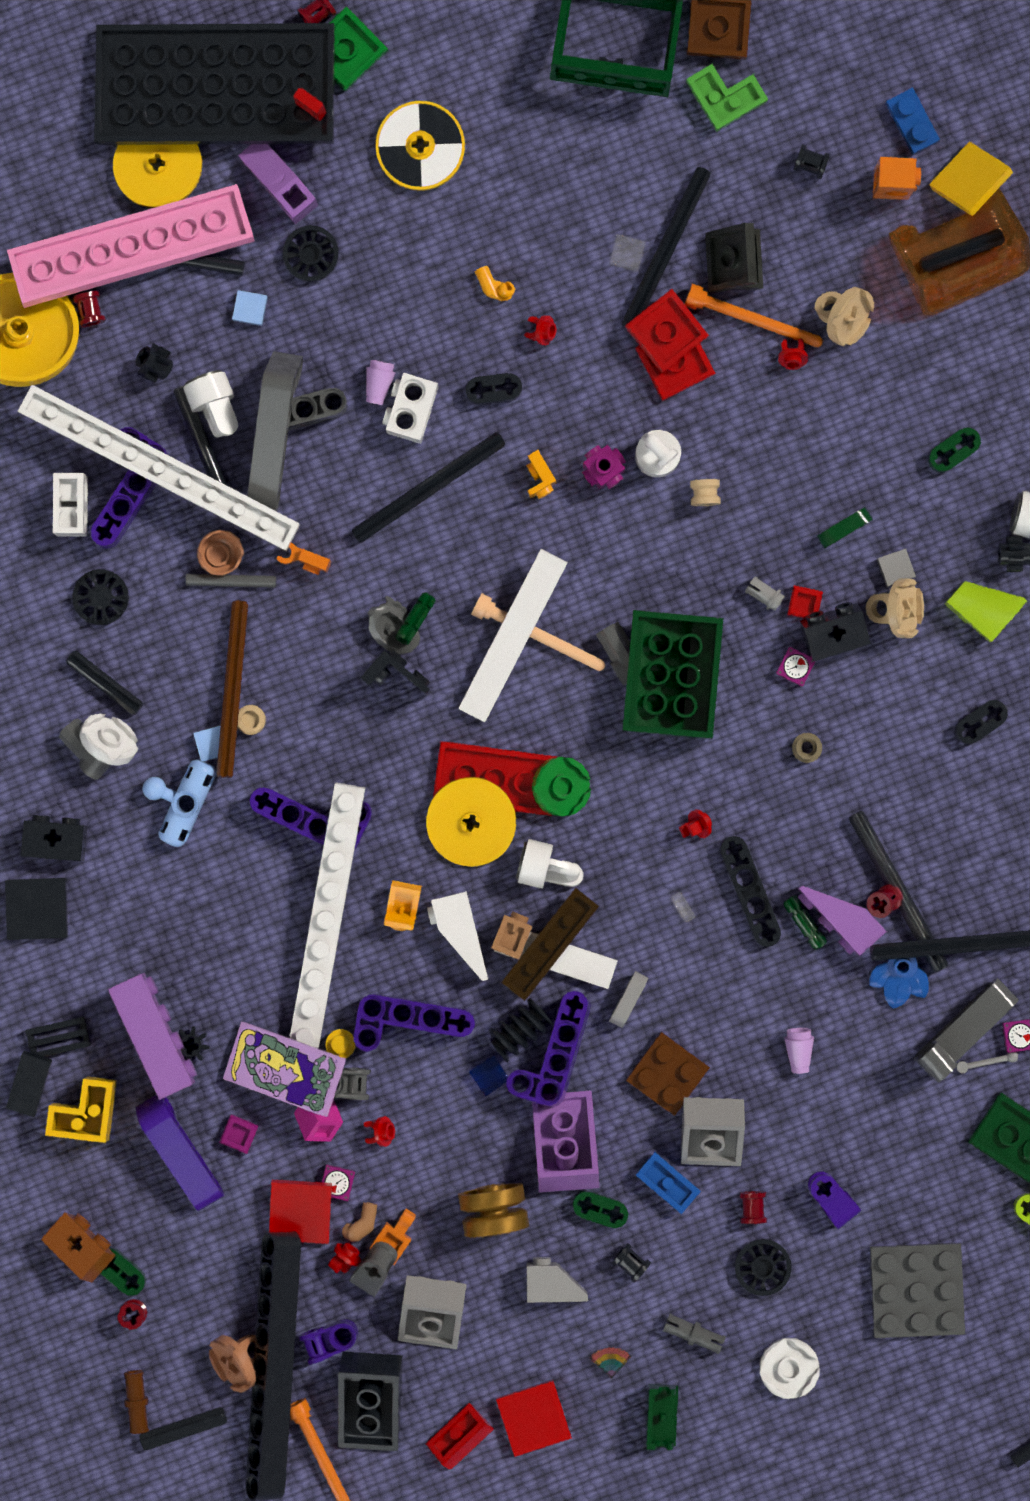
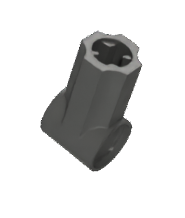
[596,621,630,686]
[59,718,111,780]

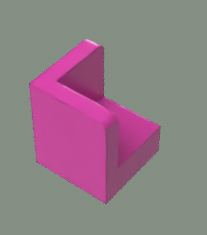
[294,1099,343,1142]

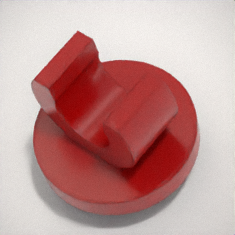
[524,315,557,346]
[778,339,808,370]
[679,809,712,838]
[364,1116,395,1147]
[328,1243,361,1273]

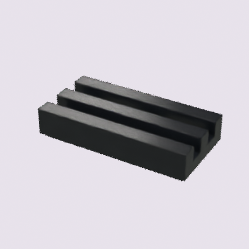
[25,1016,91,1057]

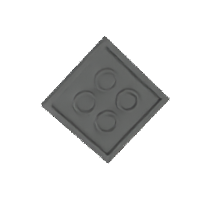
[870,1243,965,1338]

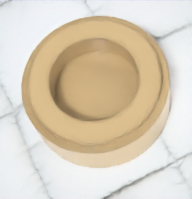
[237,705,266,735]

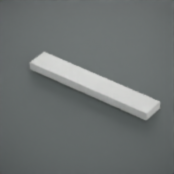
[458,549,568,722]

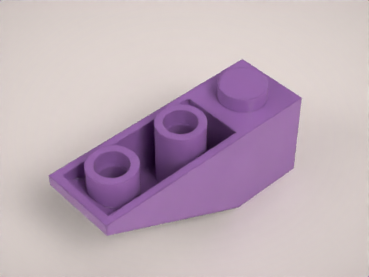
[238,144,318,225]
[797,885,887,956]

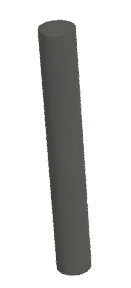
[186,574,276,588]

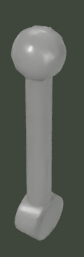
[956,1052,1018,1073]

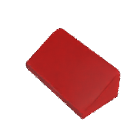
[425,1403,493,1470]

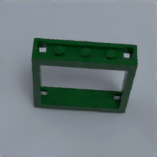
[550,0,683,98]

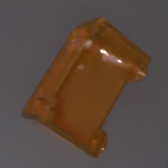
[889,188,1030,315]

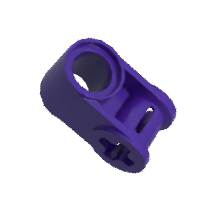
[808,1171,862,1230]
[298,1319,359,1365]

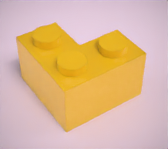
[45,1076,117,1143]

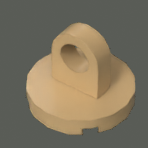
[815,287,874,346]
[866,578,924,638]

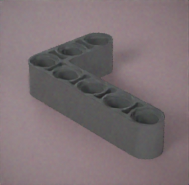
[247,351,303,512]

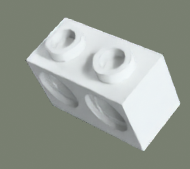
[382,373,438,444]
[53,473,88,537]

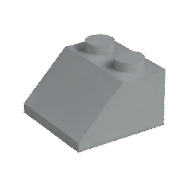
[681,1097,745,1166]
[398,1275,466,1349]

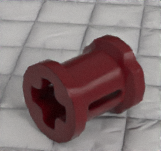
[297,0,336,23]
[73,291,106,328]
[867,884,903,918]
[739,1191,767,1224]
[117,1299,148,1330]

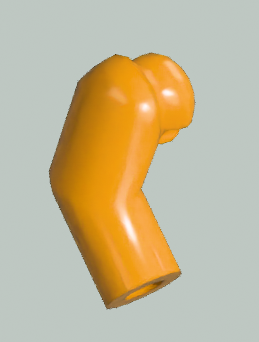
[474,266,515,301]

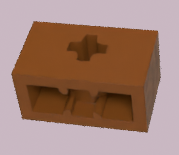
[41,1212,116,1283]

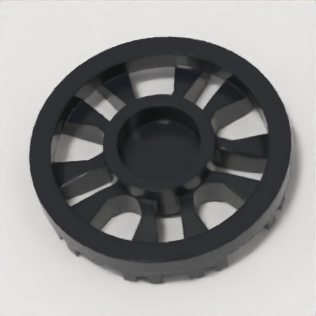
[283,225,339,282]
[72,569,129,625]
[735,1239,792,1296]

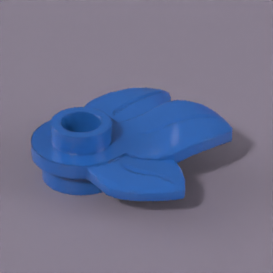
[869,957,929,1008]

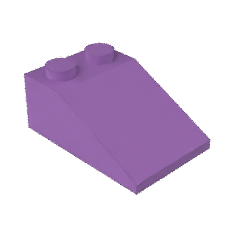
[532,1091,599,1193]

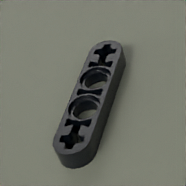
[720,836,781,947]

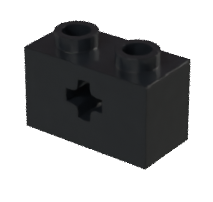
[799,602,871,662]
[21,815,88,861]

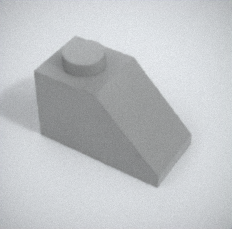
[527,1257,588,1303]

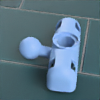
[142,759,216,847]

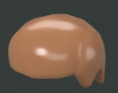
[197,530,244,576]

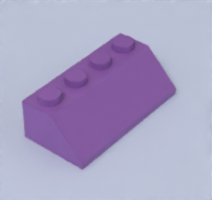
[108,973,197,1100]

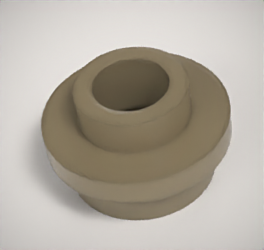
[792,733,822,763]

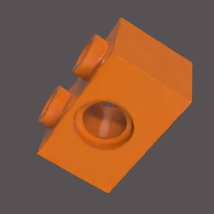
[873,157,921,200]

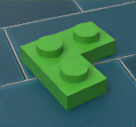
[686,64,768,132]

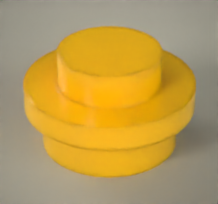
[325,1029,356,1058]

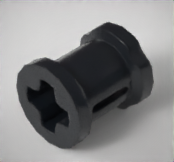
[793,144,830,179]
[611,1243,651,1283]

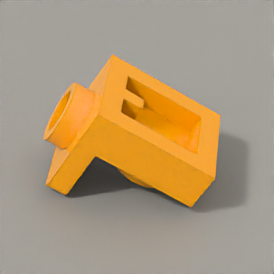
[526,450,556,499]

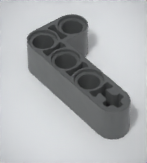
[914,977,1019,1082]

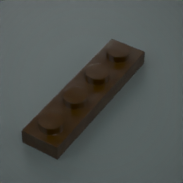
[501,888,599,1001]

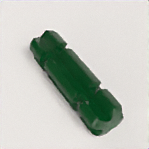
[396,592,436,645]
[783,895,827,950]

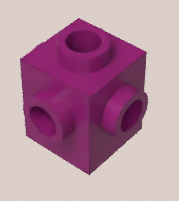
[582,444,626,490]

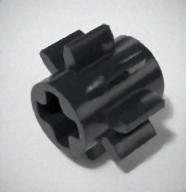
[136,343,173,383]
[998,536,1030,572]
[179,1026,210,1061]

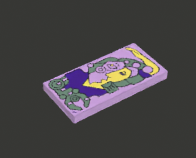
[223,1022,346,1117]

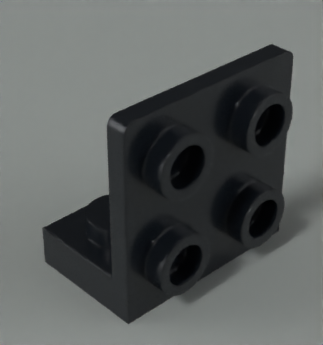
[361,650,431,696]

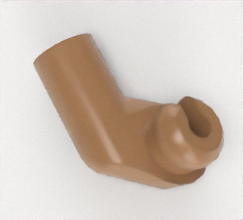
[342,1202,378,1242]

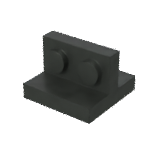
[705,223,764,293]

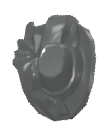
[367,596,420,655]

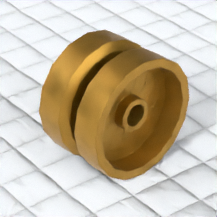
[458,1183,529,1237]

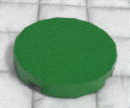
[532,757,591,816]

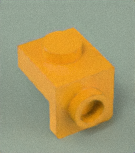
[384,880,422,931]

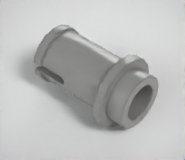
[745,576,785,611]

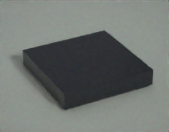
[5,878,68,940]

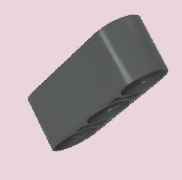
[289,388,348,431]

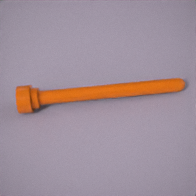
[685,283,823,347]
[290,1398,350,1501]

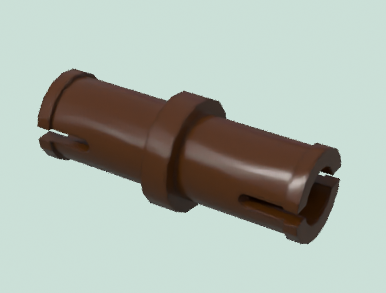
[124,1370,149,1434]

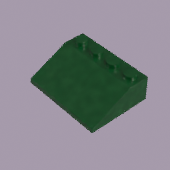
[622,610,724,740]

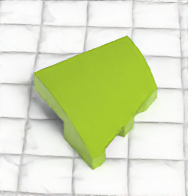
[944,581,1027,643]

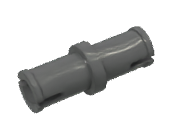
[663,1313,726,1355]

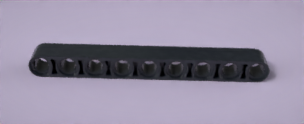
[246,1231,301,1501]

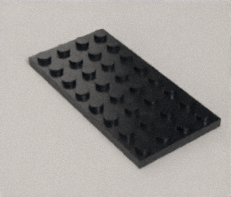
[94,23,335,145]

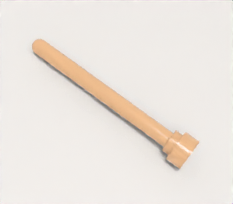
[471,593,605,671]

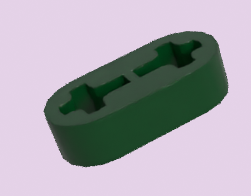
[928,428,981,473]
[817,507,873,549]
[573,1190,628,1228]
[100,1247,146,1296]

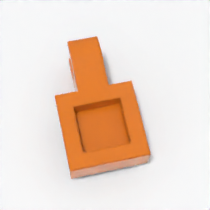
[276,542,332,575]
[369,1208,416,1265]

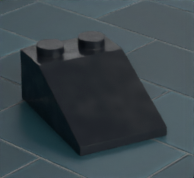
[338,1351,403,1451]

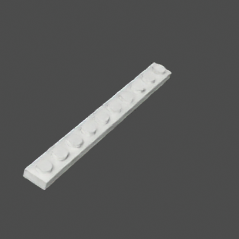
[18,385,300,551]
[290,782,365,1049]

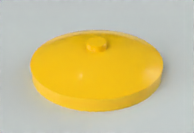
[0,273,79,387]

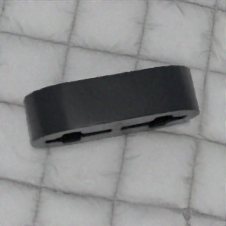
[466,373,522,405]
[955,700,1008,744]

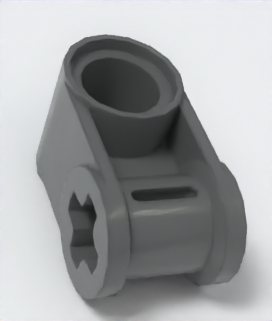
[334,1067,371,1100]
[349,1242,398,1297]

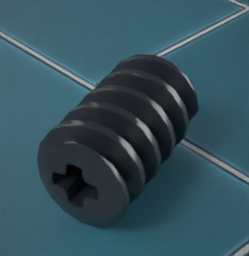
[489,998,554,1063]

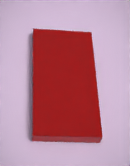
[433,741,558,816]

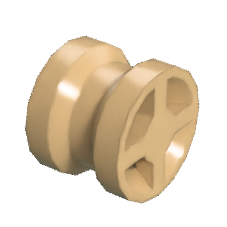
[690,479,721,506]

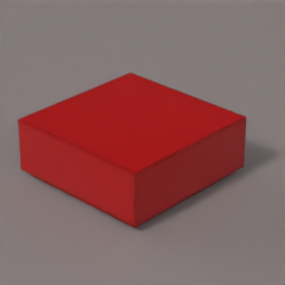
[293,88,326,121]
[787,585,823,619]

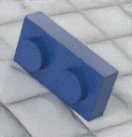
[885,87,940,156]
[635,1151,701,1214]

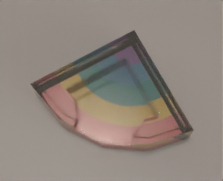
[589,1347,632,1378]

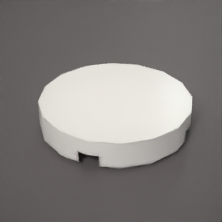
[79,714,138,766]
[760,1338,820,1399]

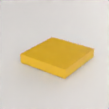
[929,141,1013,216]

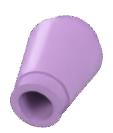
[366,360,396,405]
[784,1028,814,1074]

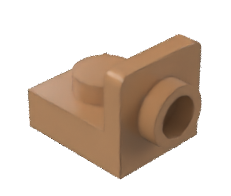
[491,911,532,960]

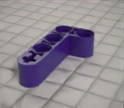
[91,427,169,548]
[250,787,372,851]
[507,991,591,1107]
[354,994,475,1051]
[135,1094,224,1212]

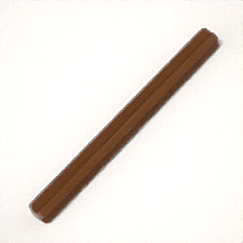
[216,600,248,778]

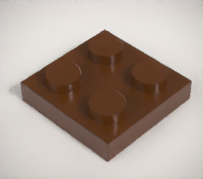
[687,0,752,60]
[626,1032,710,1116]

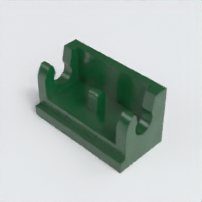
[645,1384,678,1450]

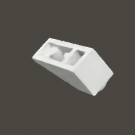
[427,891,488,981]

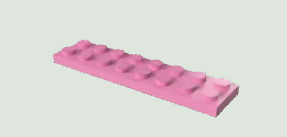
[7,184,255,308]

